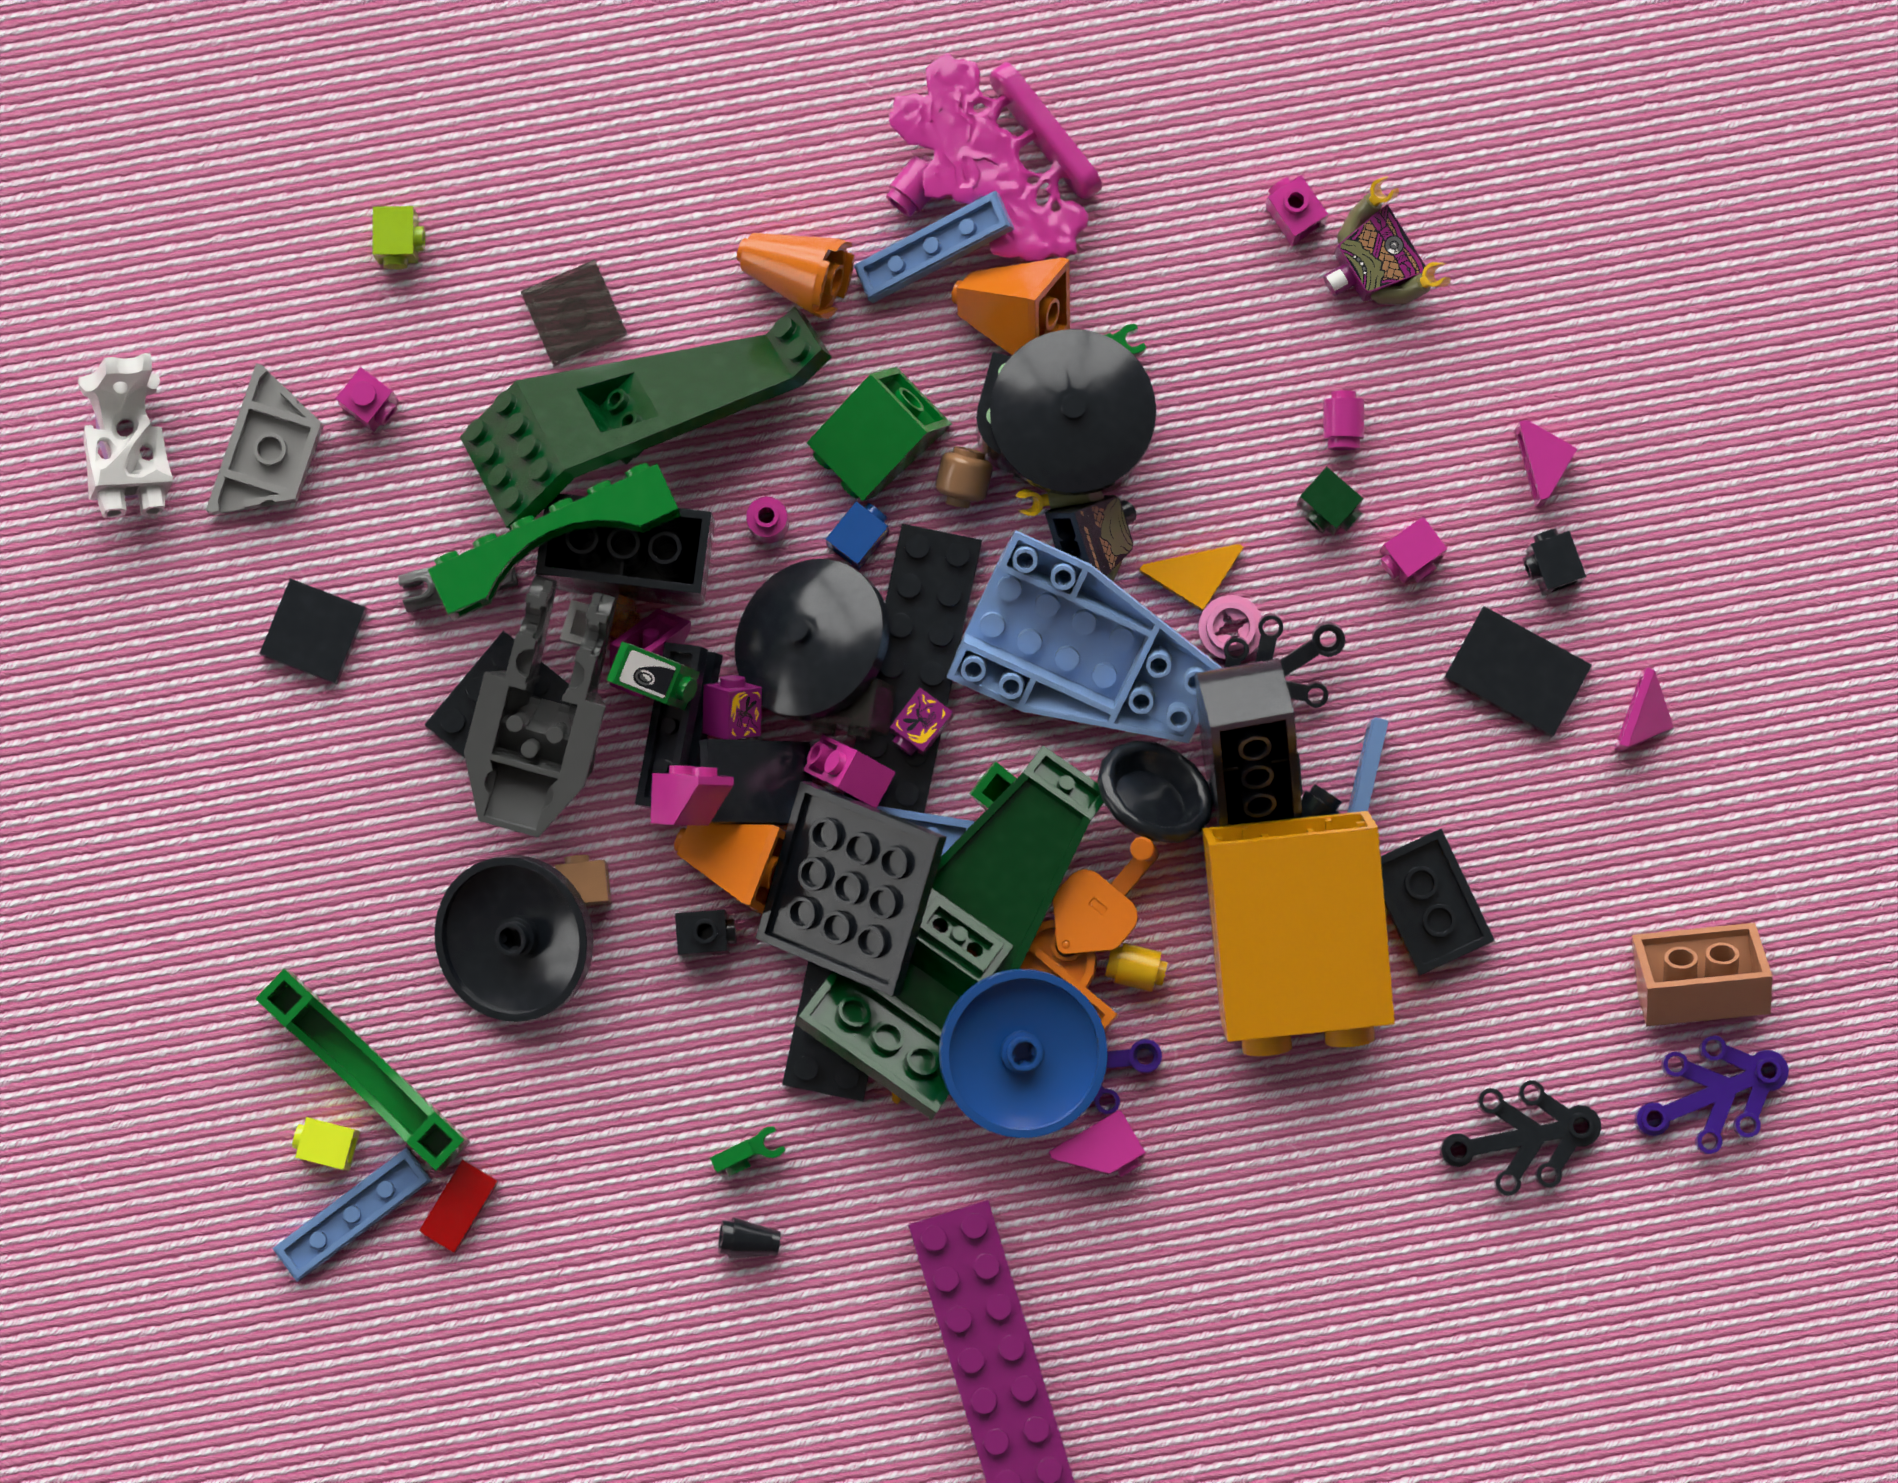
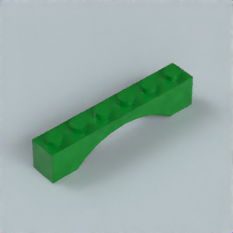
[427,463,681,621]
[255,968,471,1172]

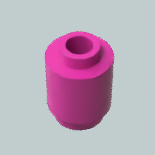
[886,155,933,217]
[1323,390,1364,451]
[746,496,789,544]

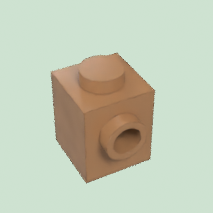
[555,855,612,907]

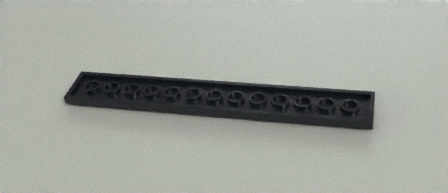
[782,524,982,1102]

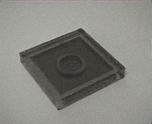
[520,259,628,367]

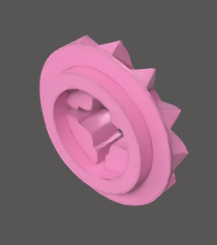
[1198,595,1264,660]

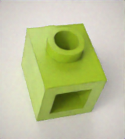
[372,206,426,270]

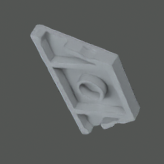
[206,363,324,515]

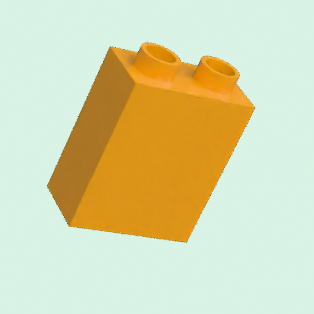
[1202,811,1395,1056]

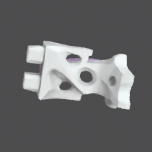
[78,353,173,518]

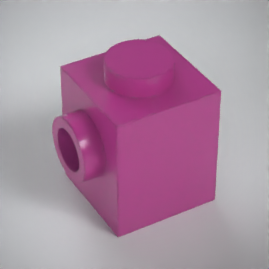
[1265,175,1329,246]
[335,367,399,432]
[1380,516,1447,584]

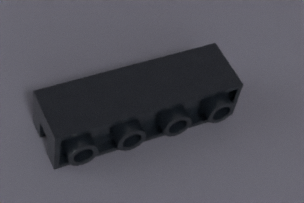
[635,642,723,809]

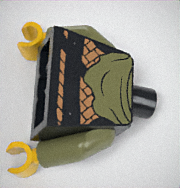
[1016,489,1137,582]

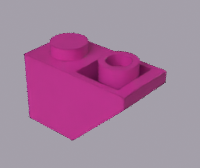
[803,734,896,808]
[650,765,734,826]

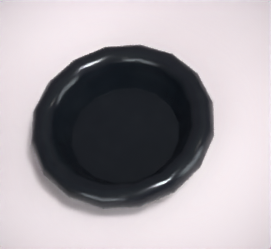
[1097,741,1213,843]

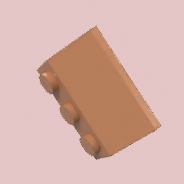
[1632,923,1773,1027]

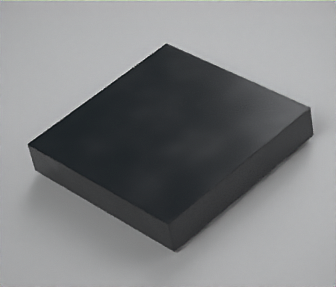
[259,578,368,684]

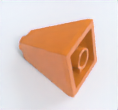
[952,258,1070,355]
[674,824,786,915]

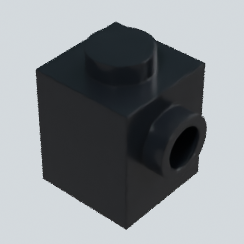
[1523,528,1586,596]
[675,909,737,958]

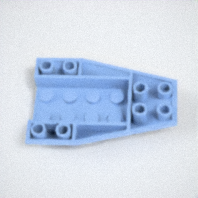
[946,530,1222,743]

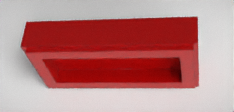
[419,1160,499,1253]

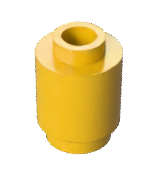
[1105,943,1168,992]

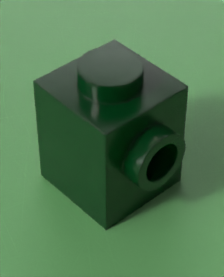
[1297,466,1364,536]

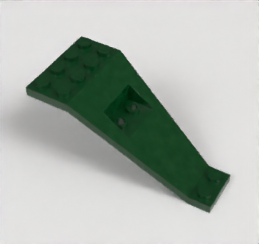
[460,306,832,530]
[794,746,1104,1120]

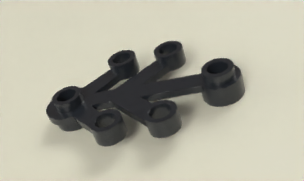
[1224,613,1345,708]
[1440,1080,1601,1196]

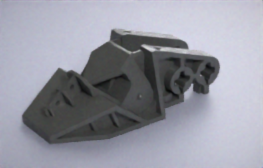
[464,575,617,838]

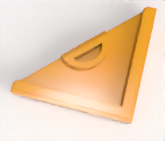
[1139,544,1244,612]

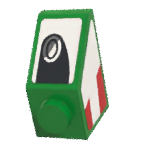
[607,641,700,711]

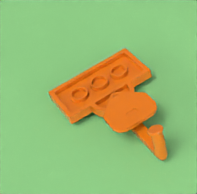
[967,837,1159,1032]

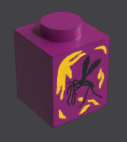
[703,675,762,740]
[890,687,953,756]

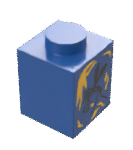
[825,501,889,571]

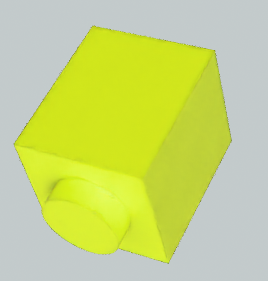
[292,1117,360,1171]

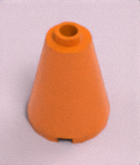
[737,233,854,319]

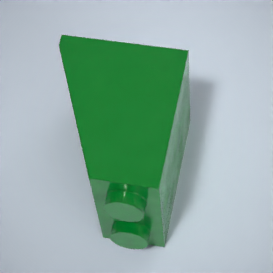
[807,367,952,501]

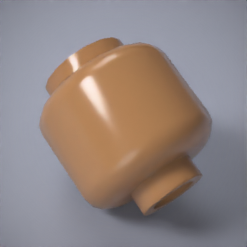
[935,446,993,508]

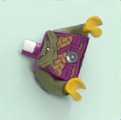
[1323,176,1451,305]

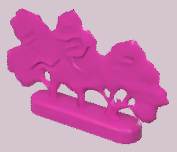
[889,53,1102,261]

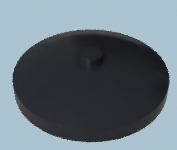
[990,329,1156,495]
[735,559,890,721]
[434,855,594,1022]

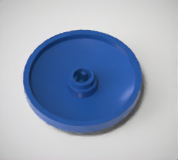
[939,969,1107,1138]

